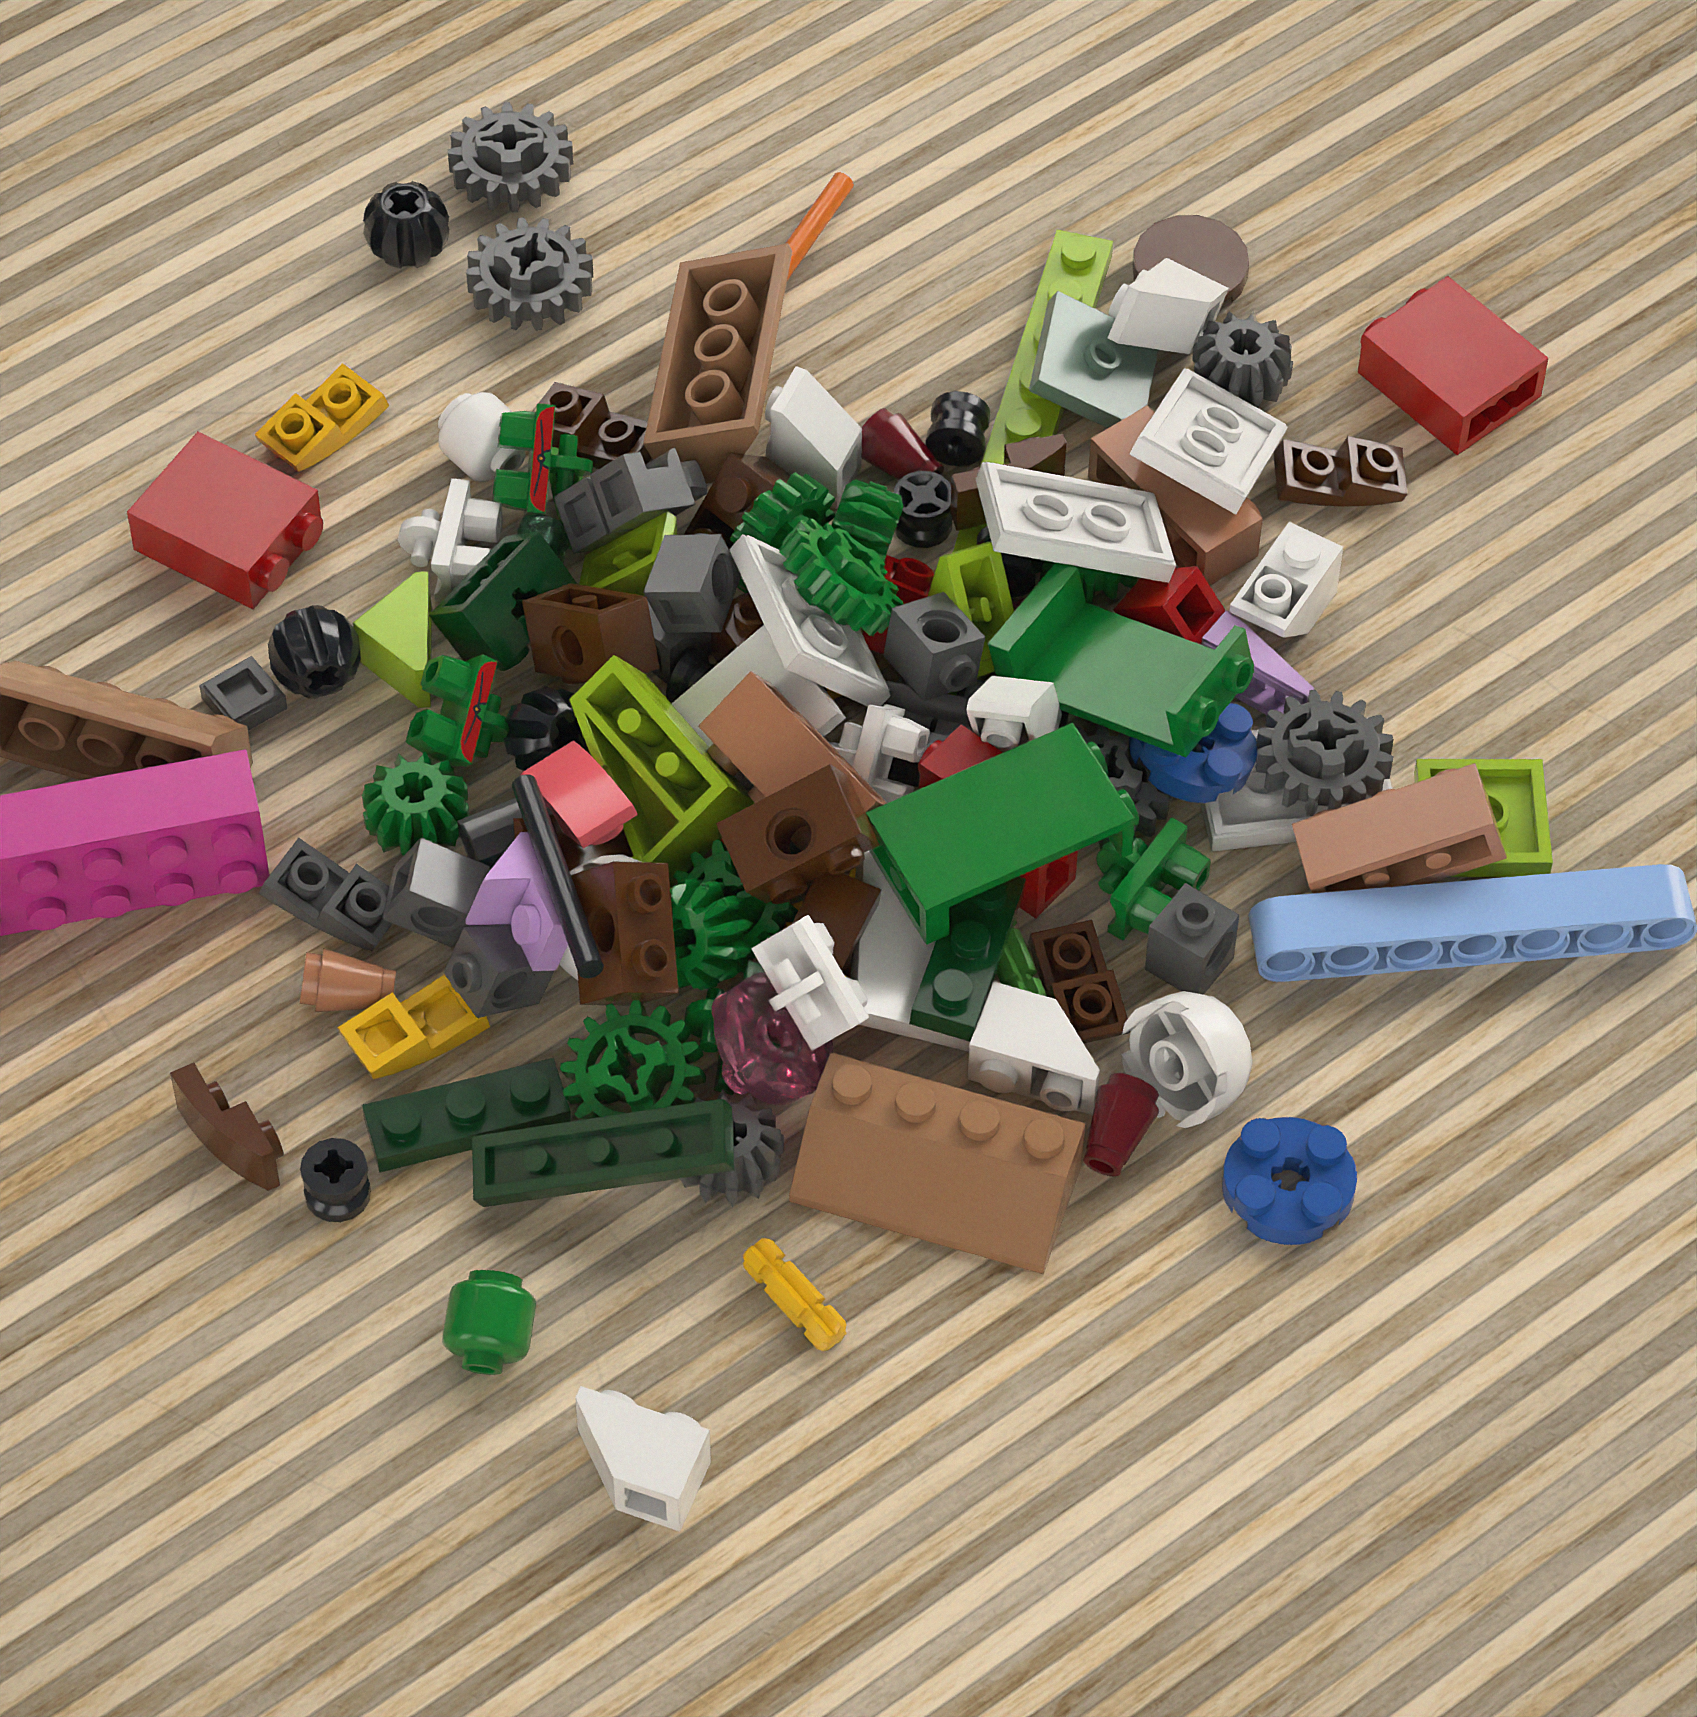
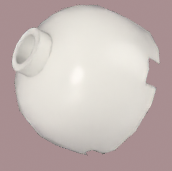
[1122,991,1252,1128]

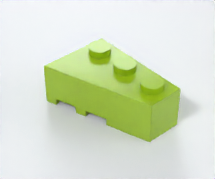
[569,655,755,888]

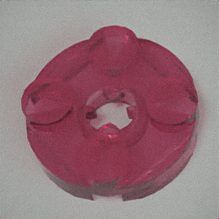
[712,972,834,1105]

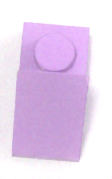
[465,832,568,971]

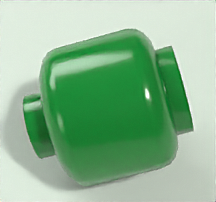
[442,1270,536,1375]

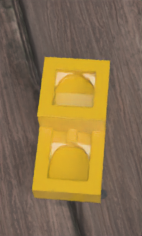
[337,974,490,1079]

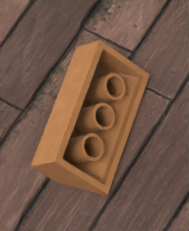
[643,243,792,484]
[0,661,253,780]
[789,1053,1086,1274]

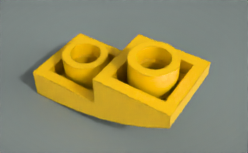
[254,363,389,472]

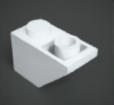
[1108,258,1229,354]
[765,366,862,509]
[1229,522,1343,638]
[966,676,1062,753]
[968,982,1100,1116]
[575,1386,711,1532]

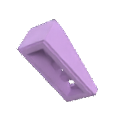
[1202,611,1314,715]

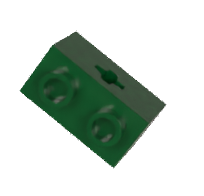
[429,531,578,671]

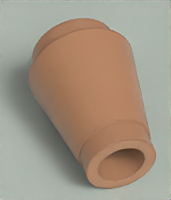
[300,948,396,1012]

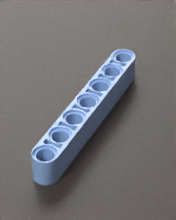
[1248,864,1697,982]

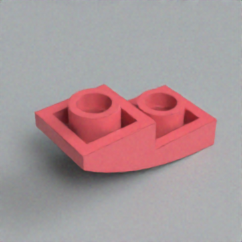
[520,740,638,849]

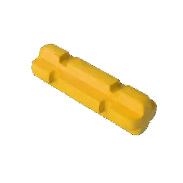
[743,1238,847,1351]

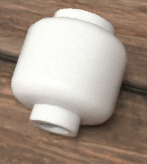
[438,392,525,482]

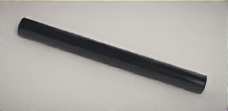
[512,775,604,978]

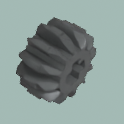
[1192,311,1293,408]
[680,1089,784,1207]

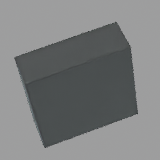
[199,656,287,731]

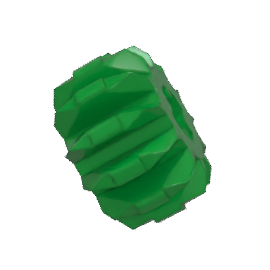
[831,479,903,561]
[362,751,470,856]
[670,878,754,990]

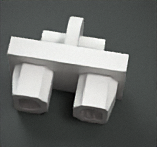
[398,478,503,602]
[829,704,930,803]
[751,915,869,1051]

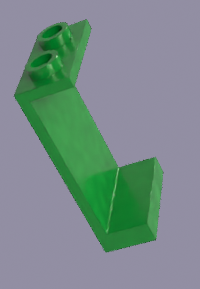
[988,562,1254,758]
[866,723,1139,945]

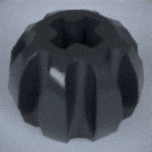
[363,181,450,269]
[268,605,361,699]
[503,686,590,771]

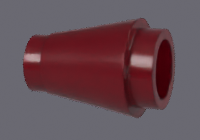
[861,408,944,480]
[1083,1073,1159,1177]

